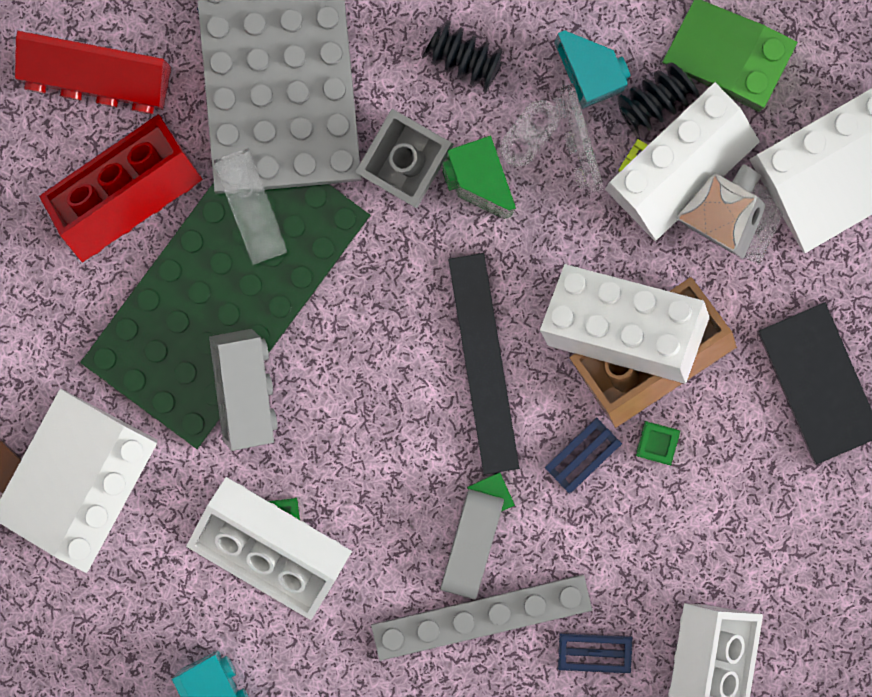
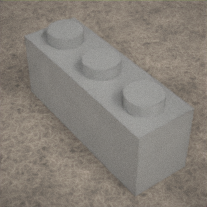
[209,329,277,451]

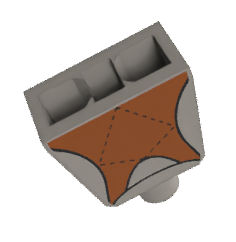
[677,164,765,259]

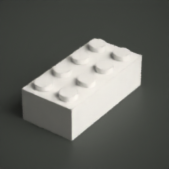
[540,264,709,384]

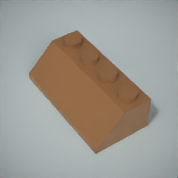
[569,277,737,428]

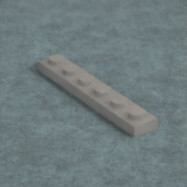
[371,574,592,661]

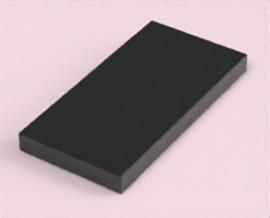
[757,302,872,465]

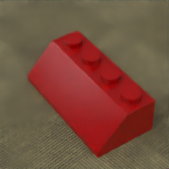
[15,30,172,115]
[39,114,203,263]

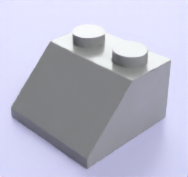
[355,109,454,208]

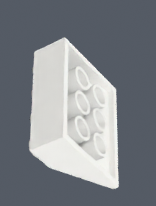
[749,88,872,254]
[0,388,157,573]

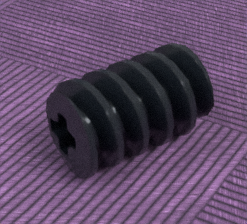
[422,20,503,94]
[617,62,700,138]

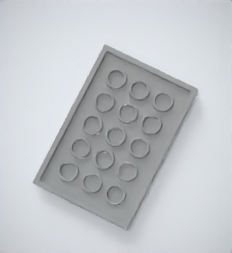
[198,0,362,194]

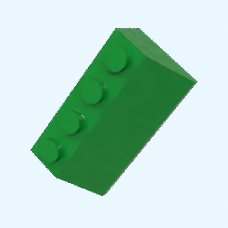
[442,135,516,219]

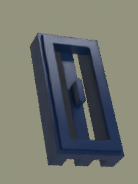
[544,417,622,494]
[558,633,633,673]

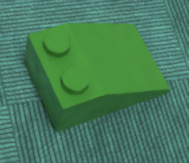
[662,0,798,112]

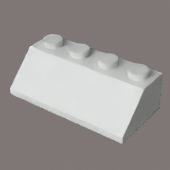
[605,82,760,241]
[186,477,352,620]
[668,603,763,697]

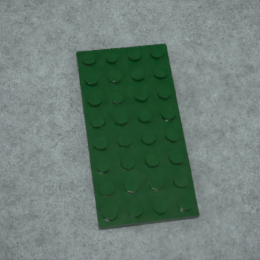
[80,182,371,449]

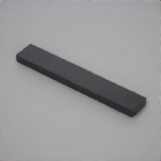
[448,253,520,475]

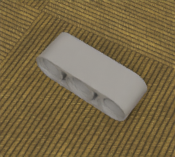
[440,489,504,600]

